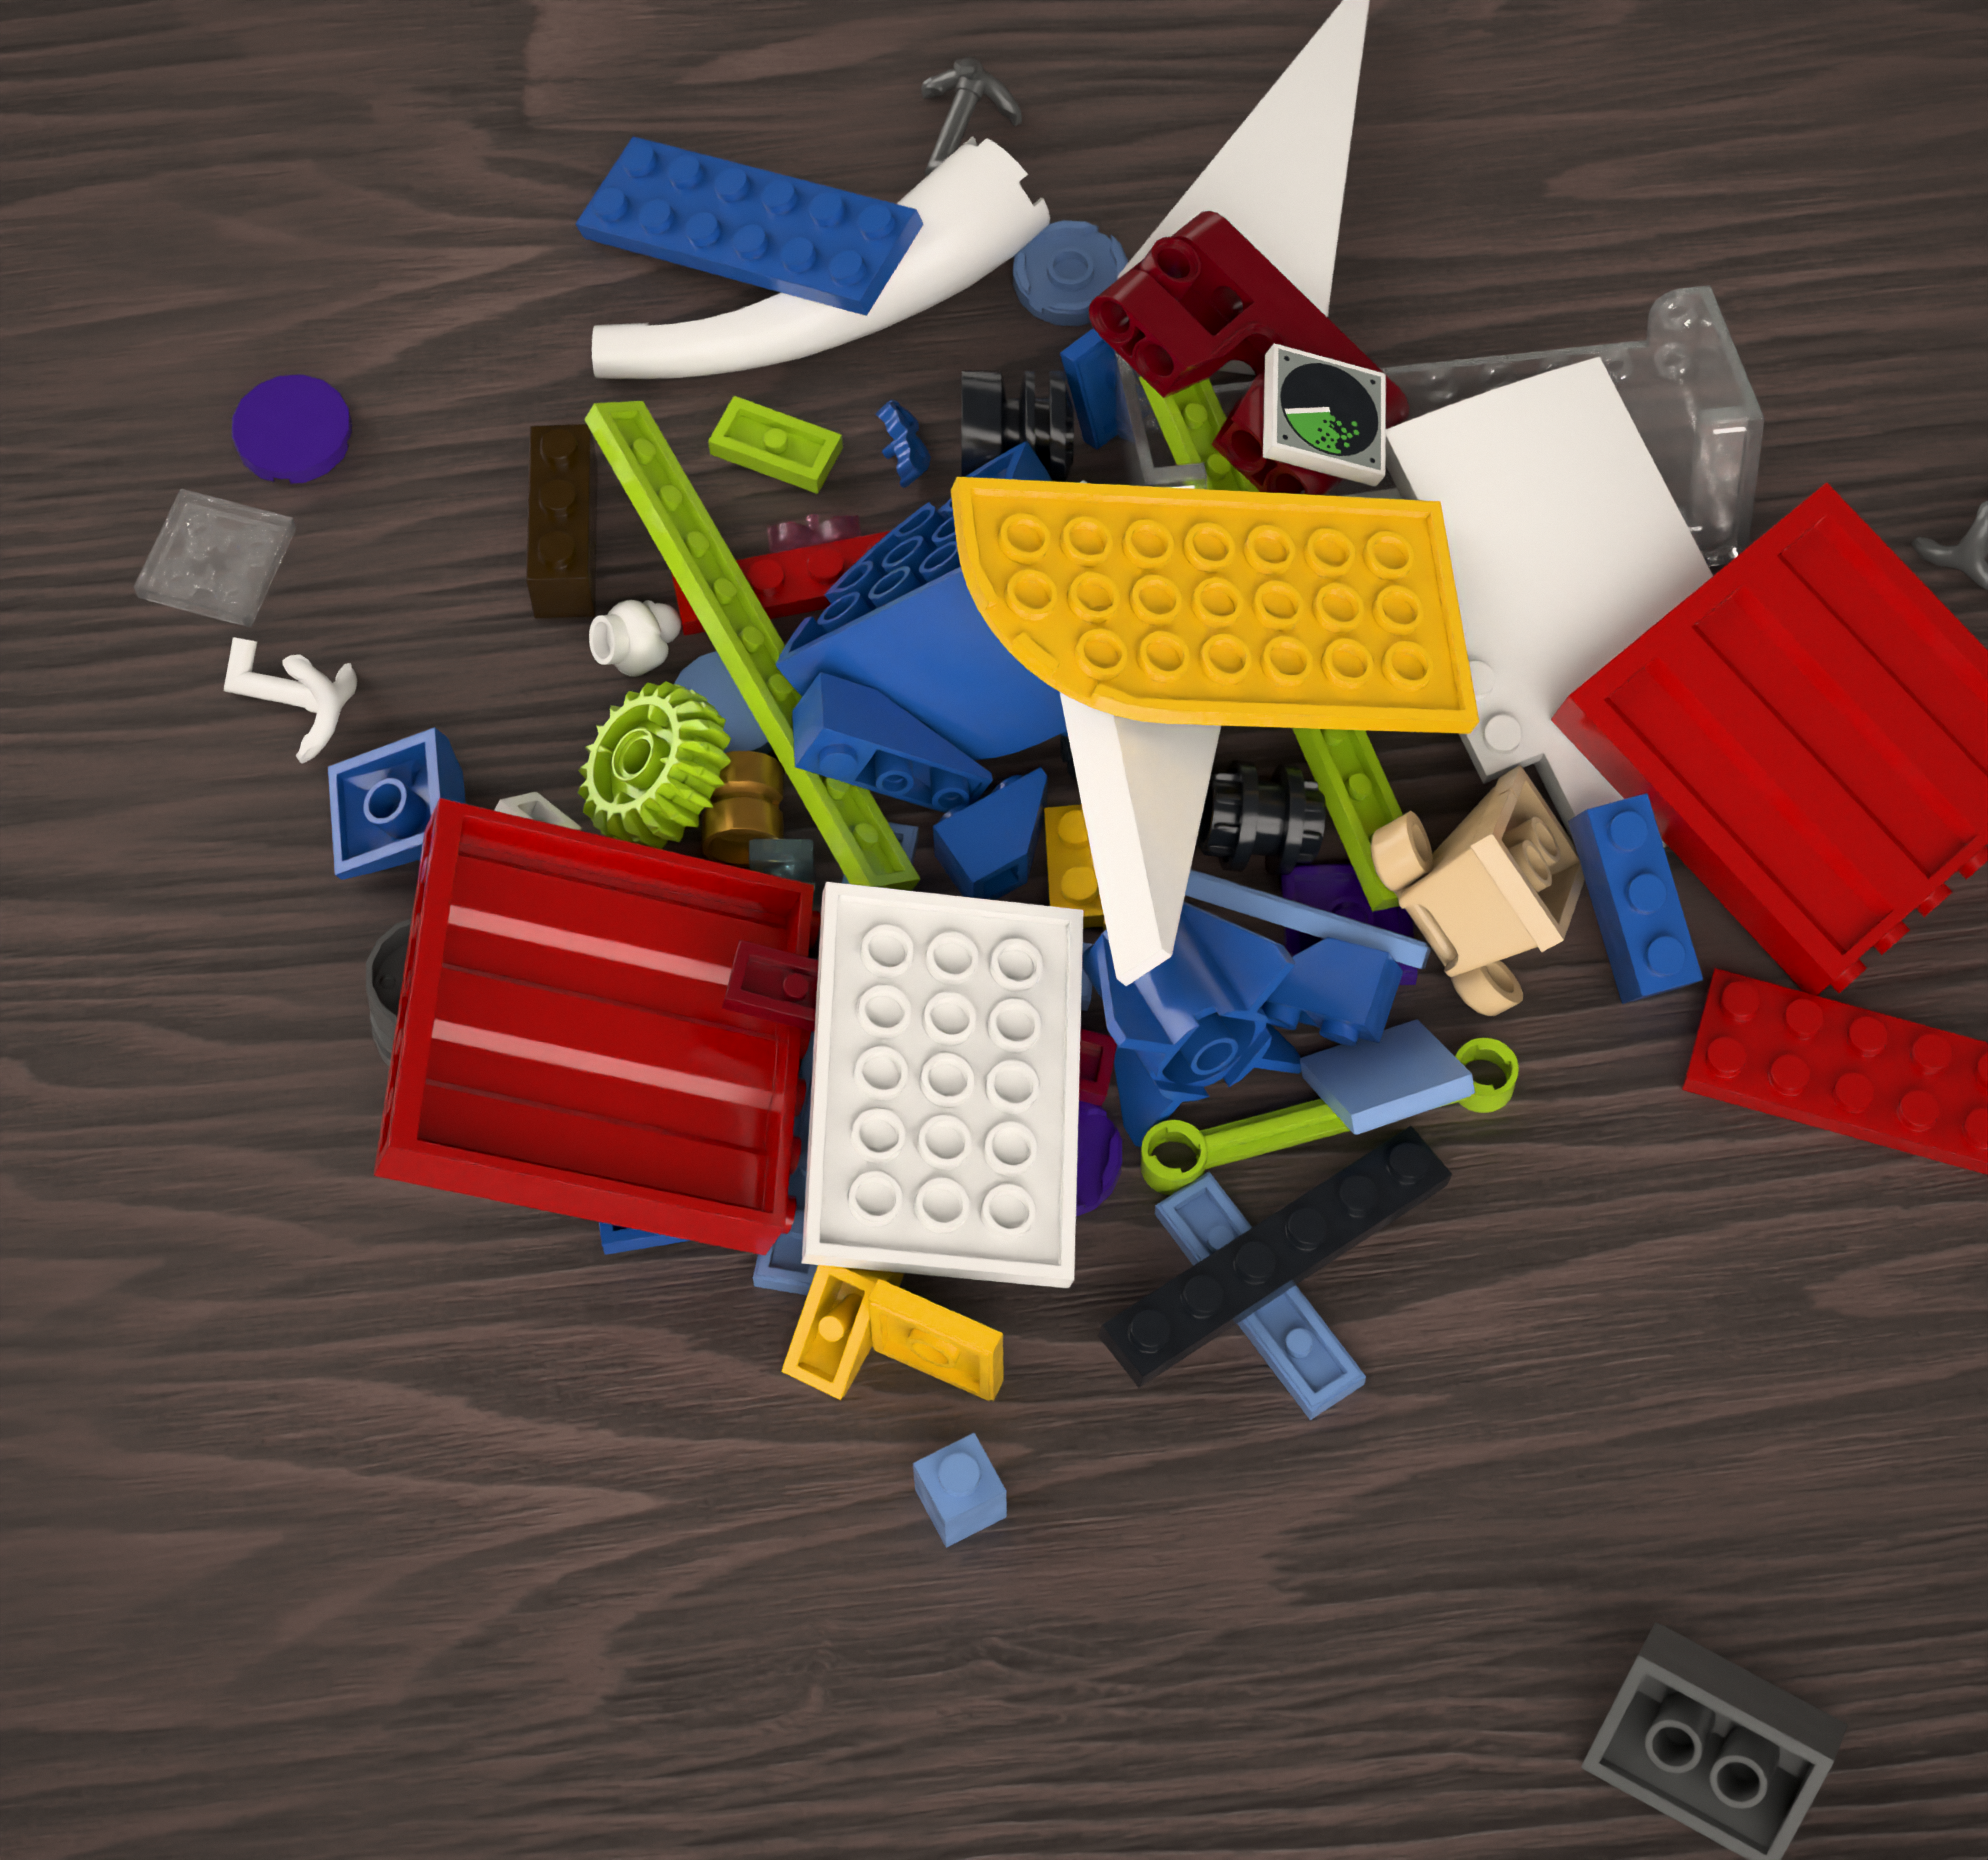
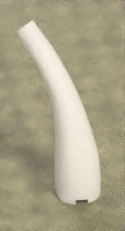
[592,136,1050,379]

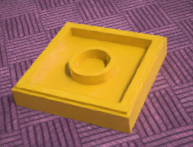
[868,1279,1004,1401]

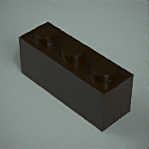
[526,424,598,619]

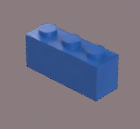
[1568,793,1703,1004]

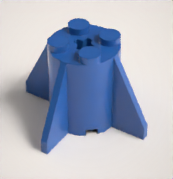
[1082,901,1301,1147]

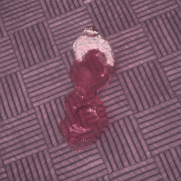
[766,514,862,553]

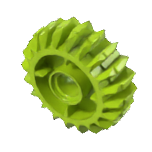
[578,681,731,849]

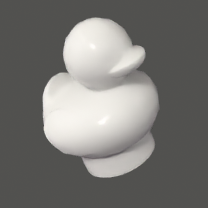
[589,600,681,677]

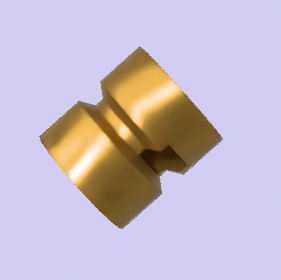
[702,751,783,867]

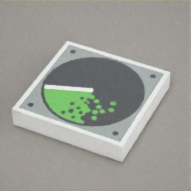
[1263,343,1386,487]

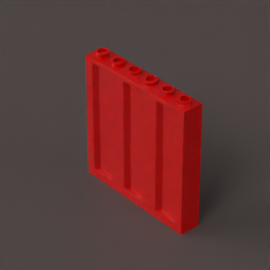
[1551,482,1988,996]
[373,798,820,1256]

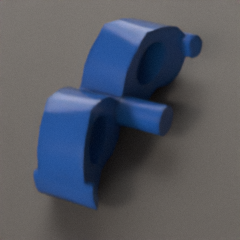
[875,399,931,488]

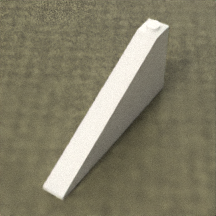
[1118,0,1369,375]
[1060,480,1221,986]

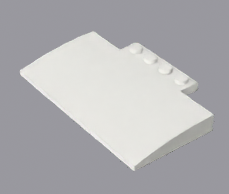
[1385,356,1713,848]

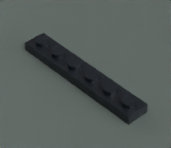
[1098,1126,1452,1388]

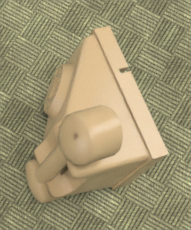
[1371,765,1585,1016]

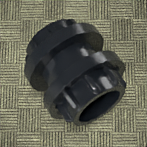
[1197,760,1326,875]

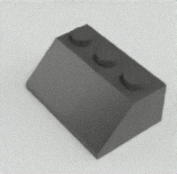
[1581,1622,1848,1860]

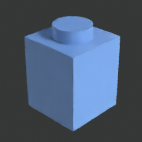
[913,1433,1007,1548]

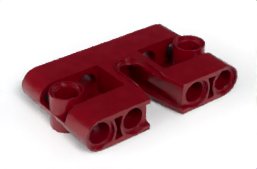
[1089,211,1409,495]

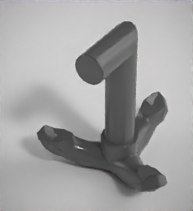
[921,57,1022,177]
[1912,500,1988,591]

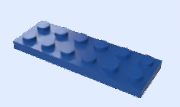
[575,136,924,316]

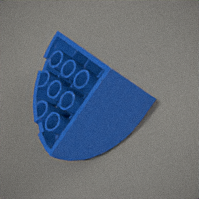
[775,441,1068,760]

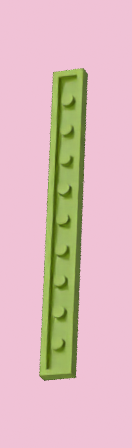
[1139,376,1403,912]
[584,401,920,891]

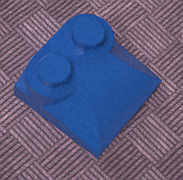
[328,727,466,880]

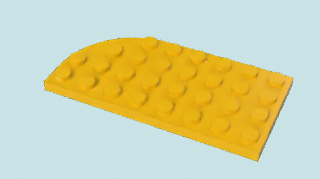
[951,477,1479,734]

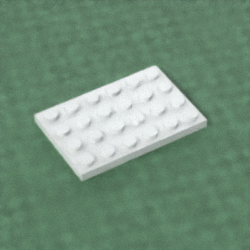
[802,882,1083,1288]

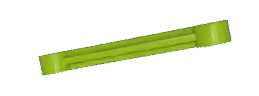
[1140,1038,1519,1196]

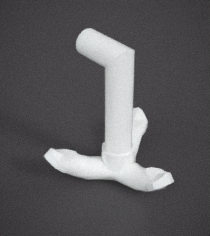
[224,637,357,763]

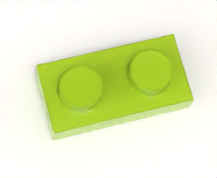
[708,396,843,494]

